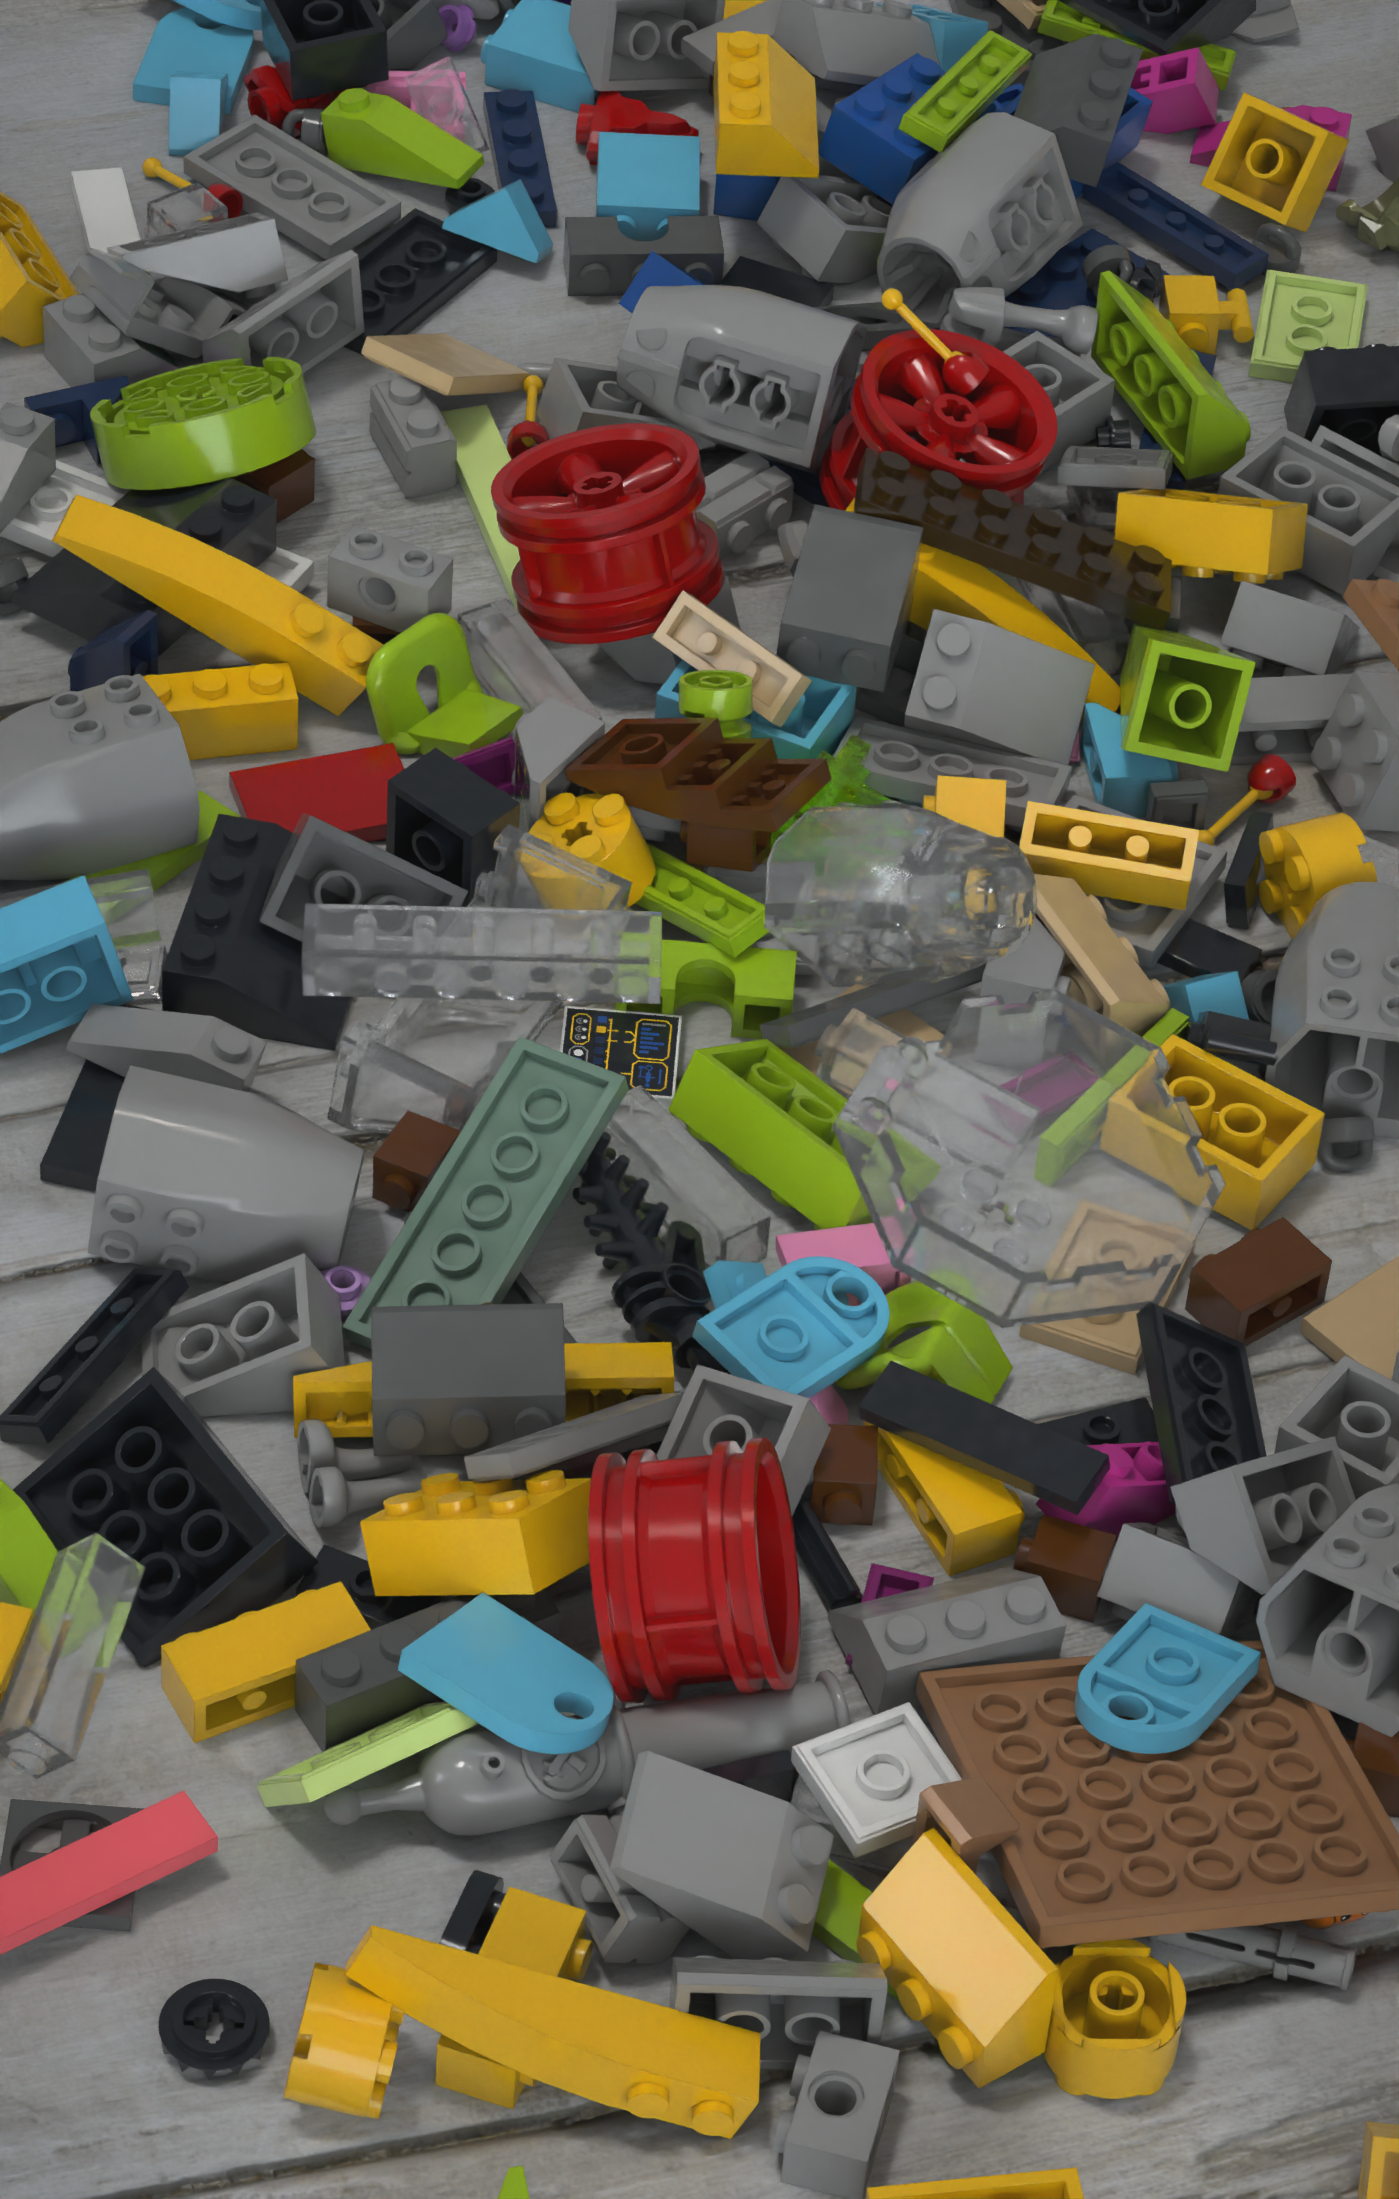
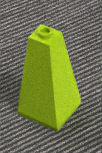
[1120,623,1256,772]

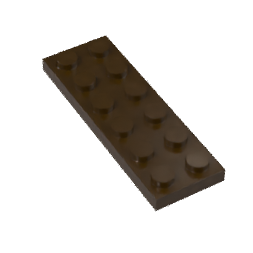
[854,447,1172,631]

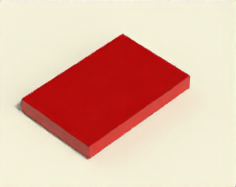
[229,743,404,842]

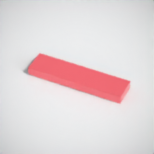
[0,1790,218,1955]

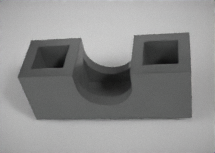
[563,216,724,296]

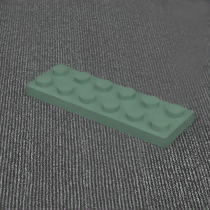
[342,1036,629,1349]

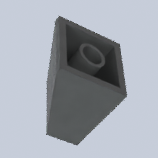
[776,504,924,692]

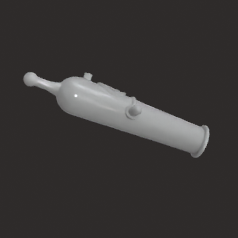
[324,1662,851,1836]

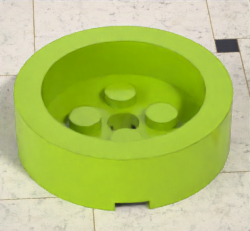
[90,357,316,490]

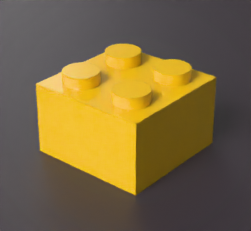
[1201,92,1349,233]

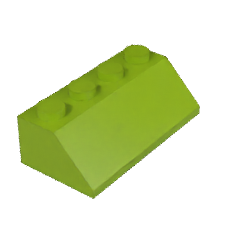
[1091,270,1251,480]
[668,1039,937,1230]

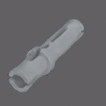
[1149,1925,1357,1991]

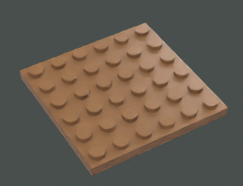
[915,1640,1399,1948]

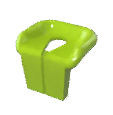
[366,613,524,757]
[835,1272,1013,1404]

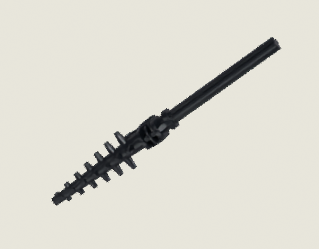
[572,1132,863,1610]

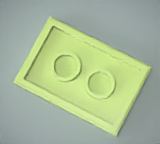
[1248,270,1368,383]
[256,1701,479,1807]

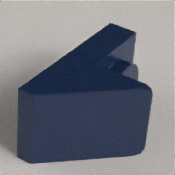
[24,375,129,464]

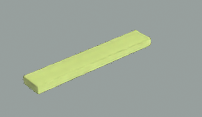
[440,404,526,629]

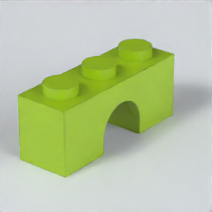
[615,936,797,1039]

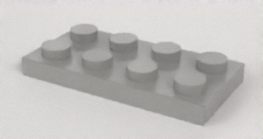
[183,115,401,260]
[829,716,1072,833]

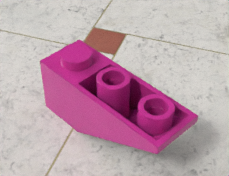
[1036,1441,1176,1542]

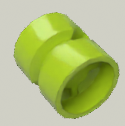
[679,670,753,738]

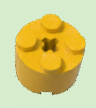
[521,793,656,924]
[1259,812,1377,939]
[1043,1939,1186,2099]
[283,1962,404,2119]

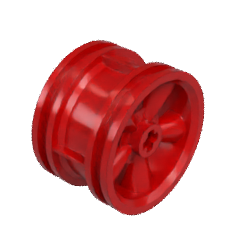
[819,329,1058,511]
[491,423,725,644]
[588,1437,801,1705]

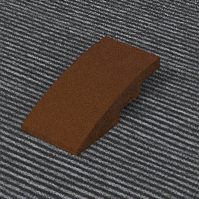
[565,718,832,832]

